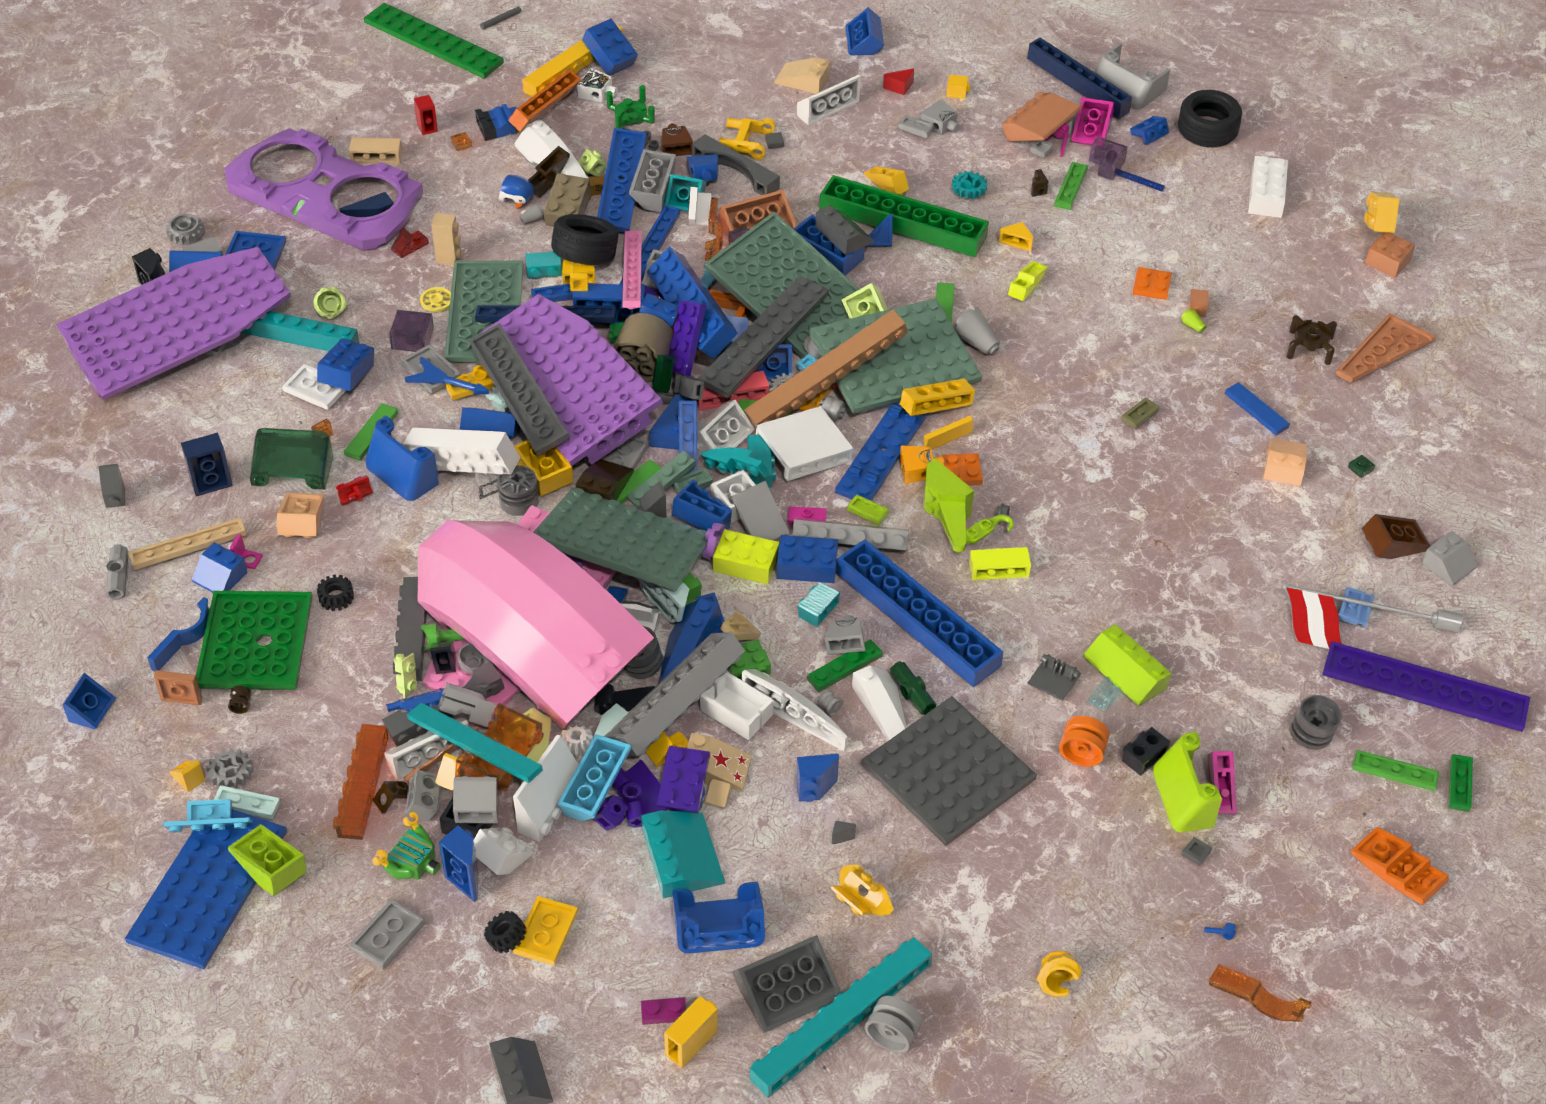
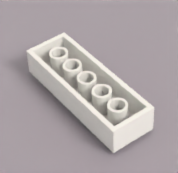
[403,428,520,474]

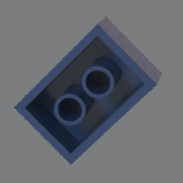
[181,432,233,497]

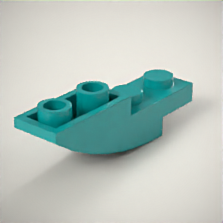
[700,447,770,478]

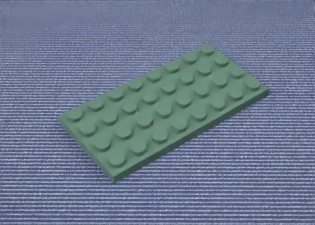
[445,260,524,362]

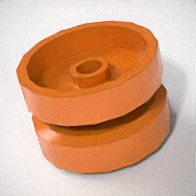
[1059,716,1110,767]

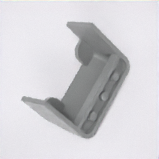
[1094,43,1170,110]

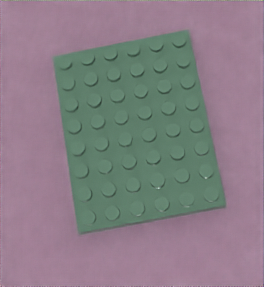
[704,212,860,359]
[809,298,982,413]
[533,488,708,591]

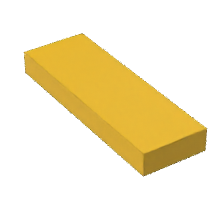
[923,416,973,450]

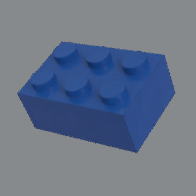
[582,18,638,76]
[317,338,374,391]
[777,535,838,583]

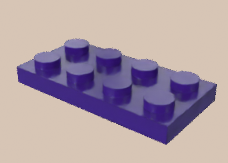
[669,300,706,376]

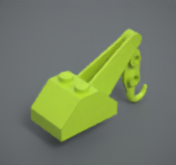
[924,459,1014,553]

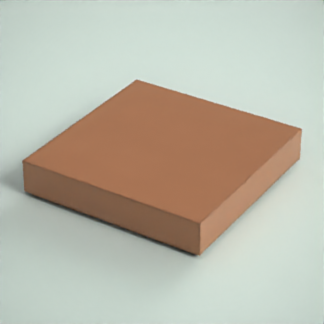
[154,670,202,705]

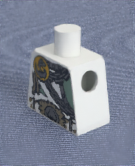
[577,68,618,102]

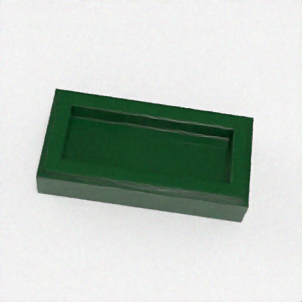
[653,355,675,392]

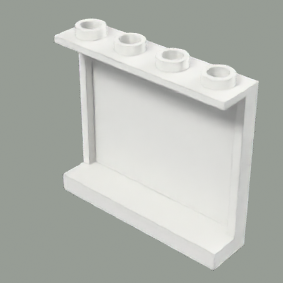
[756,406,854,481]

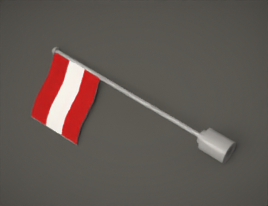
[1282,583,1463,650]

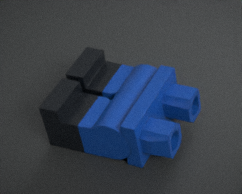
[475,104,517,141]

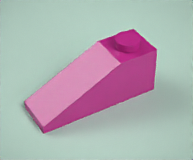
[1208,751,1237,814]

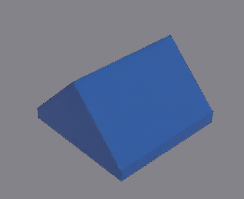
[62,673,116,729]

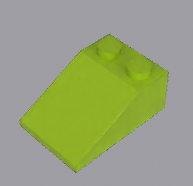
[228,824,306,896]

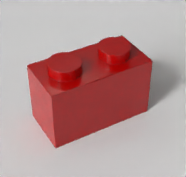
[414,95,438,136]

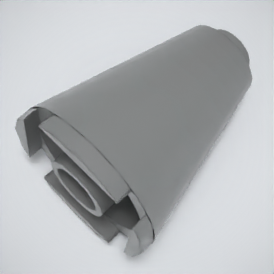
[954,307,1000,355]

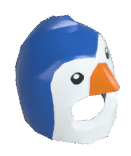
[499,174,534,209]

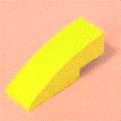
[1008,261,1048,301]

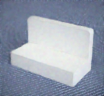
[688,187,712,226]

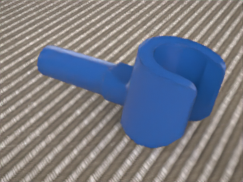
[1204,923,1236,940]

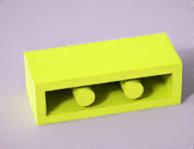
[969,547,1031,580]

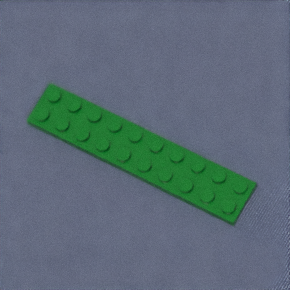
[364,3,504,79]

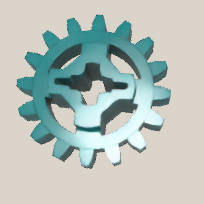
[951,170,988,200]

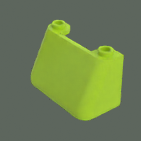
[1153,731,1222,832]

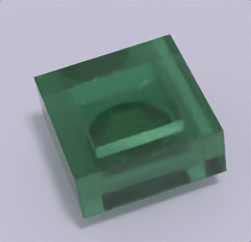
[1348,455,1375,478]

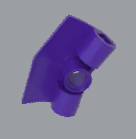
[612,760,667,828]

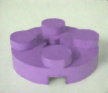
[702,523,725,561]

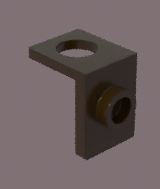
[373,781,408,813]

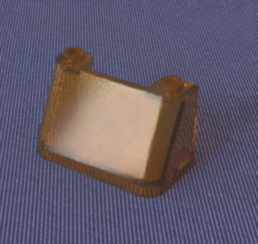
[455,703,544,790]

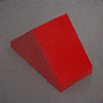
[883,68,914,95]

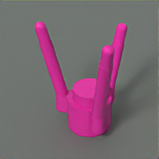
[1045,123,1070,157]

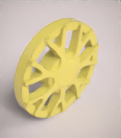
[420,287,451,312]

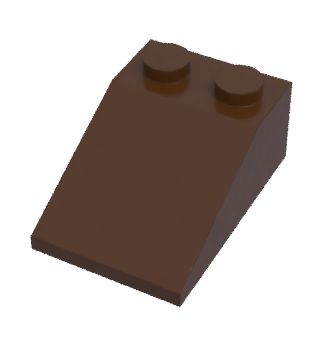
[1361,514,1431,559]

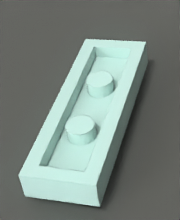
[214,785,281,820]

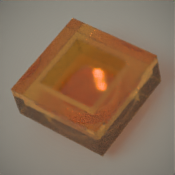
[450,132,472,151]
[311,418,333,444]

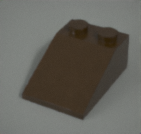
[575,459,634,501]

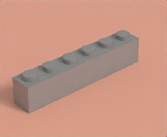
[793,518,909,550]

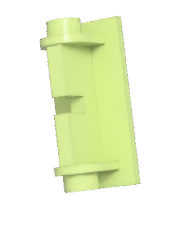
[394,653,417,698]

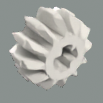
[561,724,593,759]

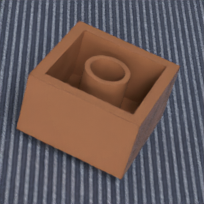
[1365,232,1415,278]

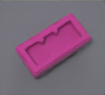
[788,506,826,525]

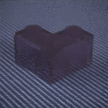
[1089,136,1128,180]

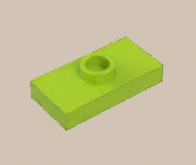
[847,494,889,525]

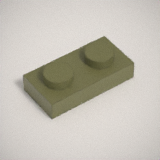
[1122,397,1160,429]

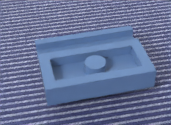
[1338,587,1374,628]

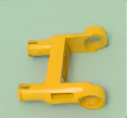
[719,117,776,160]

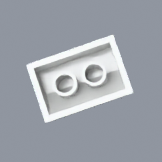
[697,400,755,452]

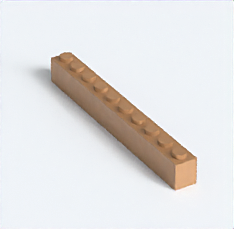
[744,309,908,429]

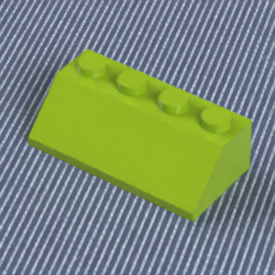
[1083,624,1172,706]

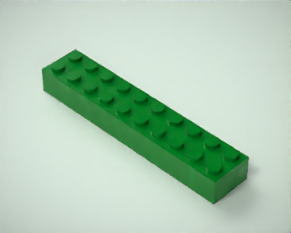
[819,175,989,257]

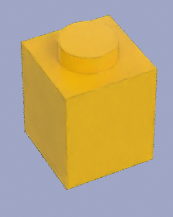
[947,74,971,99]

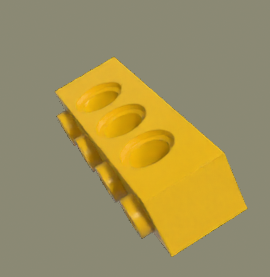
[900,378,975,416]

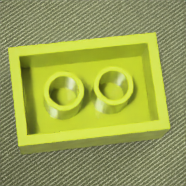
[713,529,780,584]

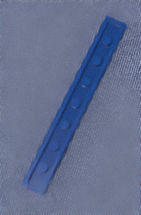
[619,205,680,284]

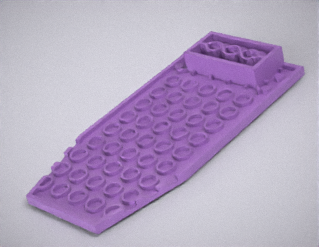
[56,247,291,400]
[480,294,663,466]

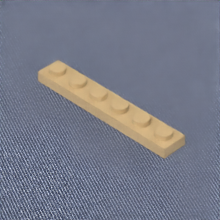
[128,518,247,570]

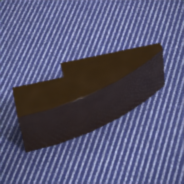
[528,145,570,198]

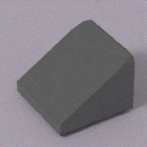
[832,821,856,844]

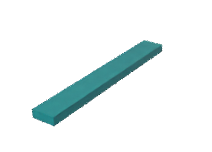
[407,703,543,783]

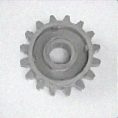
[166,213,204,246]

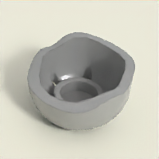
[457,643,489,675]

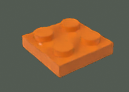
[1133,267,1172,300]
[942,453,983,486]

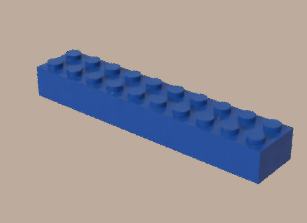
[836,539,1004,687]

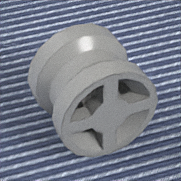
[817,690,843,716]

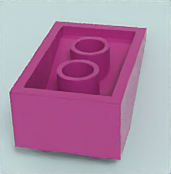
[1071,97,1114,147]

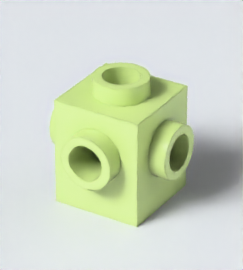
[578,149,607,176]

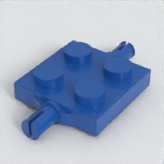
[386,688,444,712]

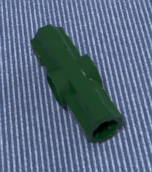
[890,661,936,715]

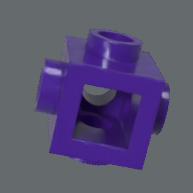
[592,795,629,831]

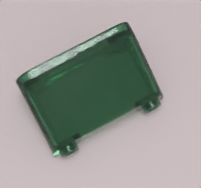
[250,428,334,490]

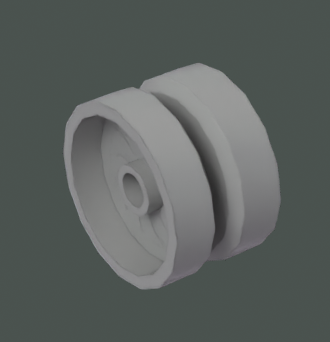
[864,996,923,1053]

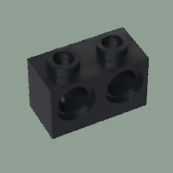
[1122,727,1170,776]

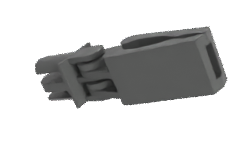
[672,374,704,400]

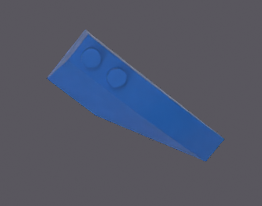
[658,598,721,684]

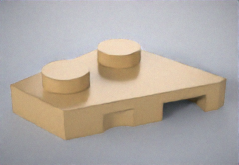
[720,611,761,641]

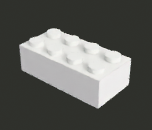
[1248,156,1288,218]

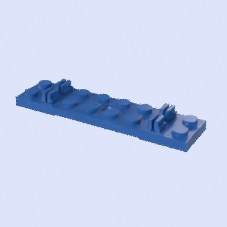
[597,128,646,232]
[835,402,929,501]

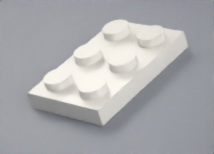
[283,364,346,410]

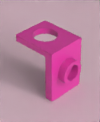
[230,534,263,570]

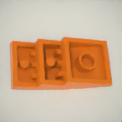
[1351,827,1449,905]

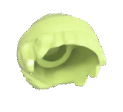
[313,287,348,319]

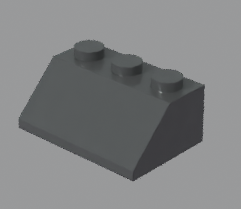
[816,205,874,255]
[489,1037,553,1104]

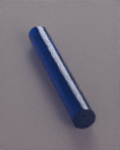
[1117,169,1165,192]

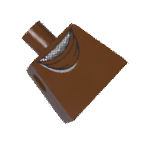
[662,123,693,156]

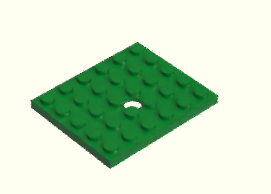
[196,590,313,690]

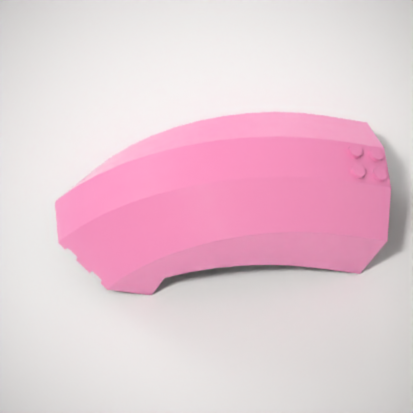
[418,520,654,730]

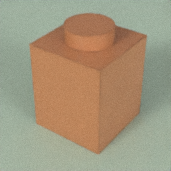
[1188,289,1209,317]

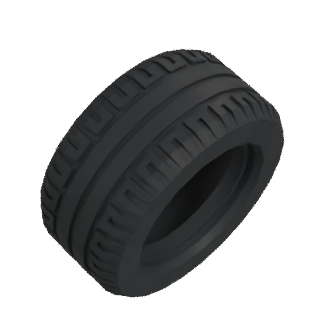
[1178,90,1242,147]
[551,214,619,265]

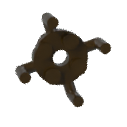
[1286,315,1337,365]

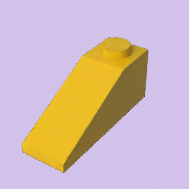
[864,166,909,195]

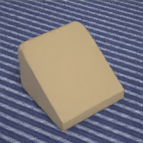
[705,779,731,809]

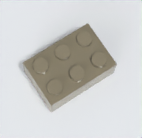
[543,173,592,227]

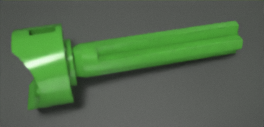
[421,623,464,651]

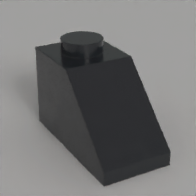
[430,641,456,674]

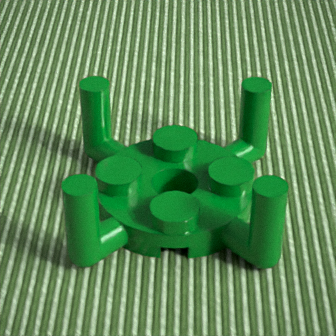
[606,85,655,129]

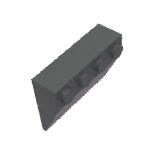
[733,935,841,1033]

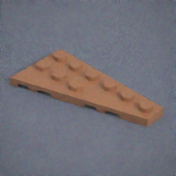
[1336,313,1436,383]

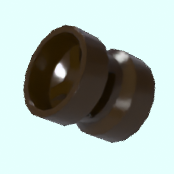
[228,686,251,714]

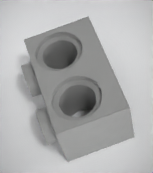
[405,769,442,821]

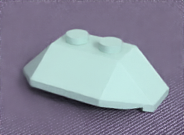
[635,577,689,623]

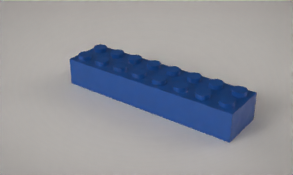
[647,246,738,359]

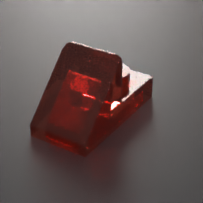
[391,228,429,258]

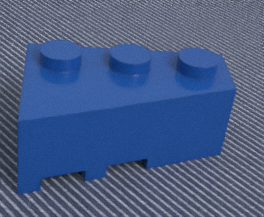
[672,479,732,531]

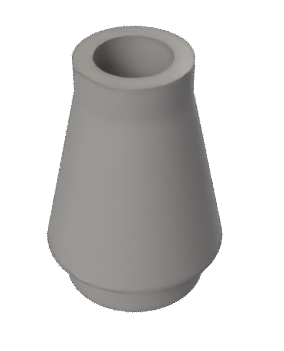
[519,203,544,225]

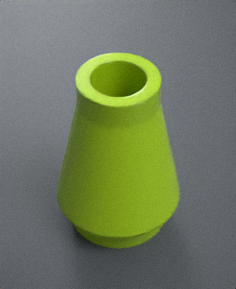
[1181,308,1207,333]

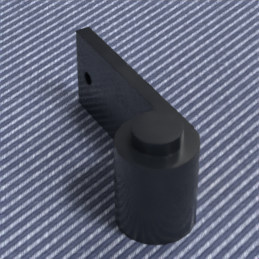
[595,684,655,715]

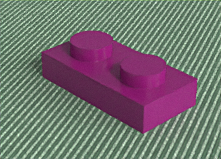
[641,997,686,1025]

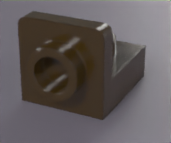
[1031,169,1049,197]

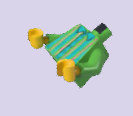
[372,812,441,880]

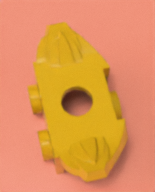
[831,865,894,916]

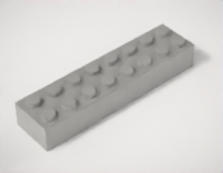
[604,632,745,757]

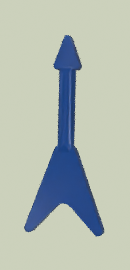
[405,357,489,395]

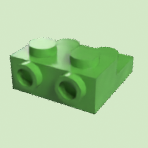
[727,639,771,680]

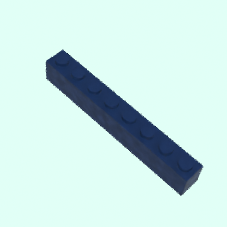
[1027,37,1132,119]

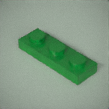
[1448,754,1473,812]

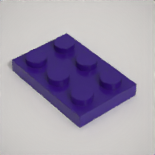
[656,746,711,814]

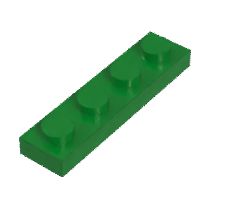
[807,639,883,693]

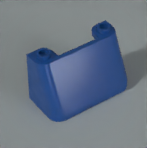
[365,416,439,501]
[672,881,765,954]

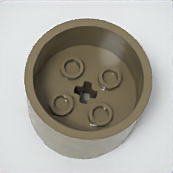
[613,313,673,382]

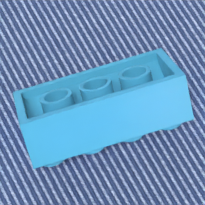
[557,734,632,822]

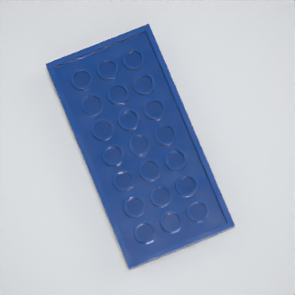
[125,809,287,970]

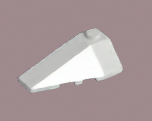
[852,666,907,741]

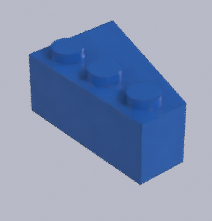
[649,394,694,450]

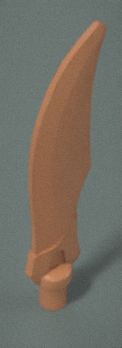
[404,726,479,784]

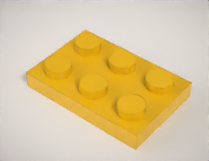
[513,896,578,966]

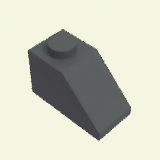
[99,464,125,508]
[637,482,667,518]

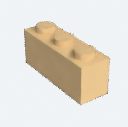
[349,137,402,164]
[431,213,462,265]

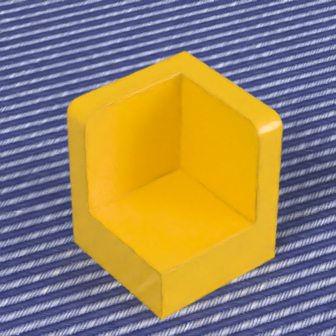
[570,265,588,291]

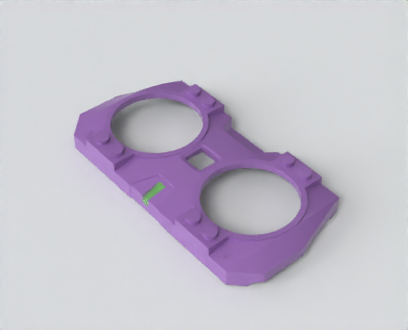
[224,128,423,250]

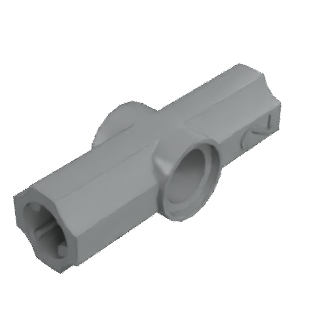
[106,544,128,599]

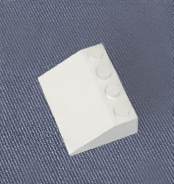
[513,735,578,842]

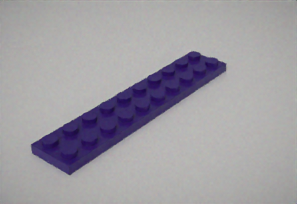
[1322,641,1531,732]

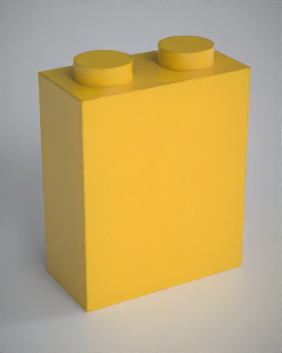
[664,996,718,1068]

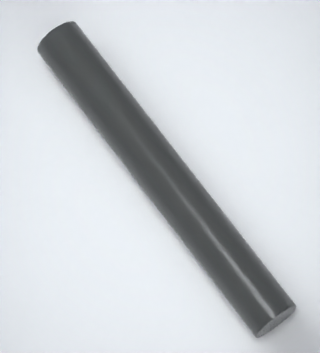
[480,6,521,29]

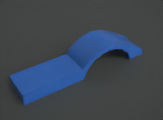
[147,597,210,672]

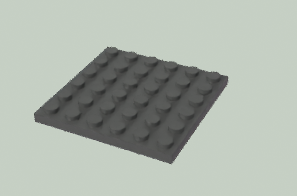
[861,696,1037,846]

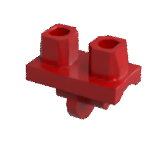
[336,475,373,506]

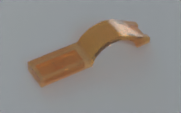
[705,197,723,261]
[1209,964,1311,1022]

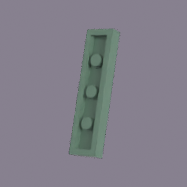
[627,450,697,508]

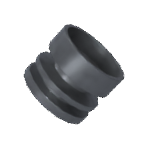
[497,466,539,516]
[1291,695,1342,750]

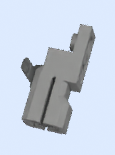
[438,682,510,734]

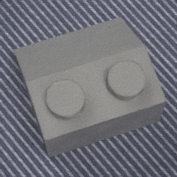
[1422,531,1477,586]

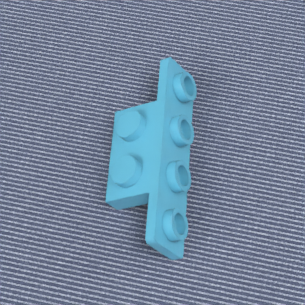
[163,799,253,832]

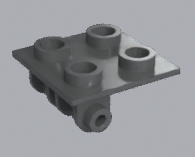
[1027,654,1082,701]

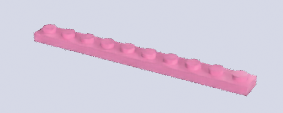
[623,231,642,309]

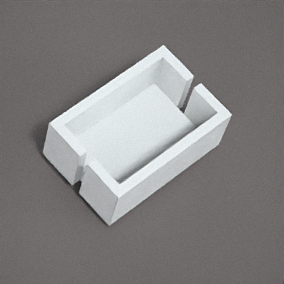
[700,672,774,740]

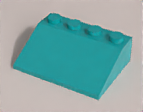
[641,810,725,899]

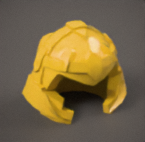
[1037,950,1082,997]

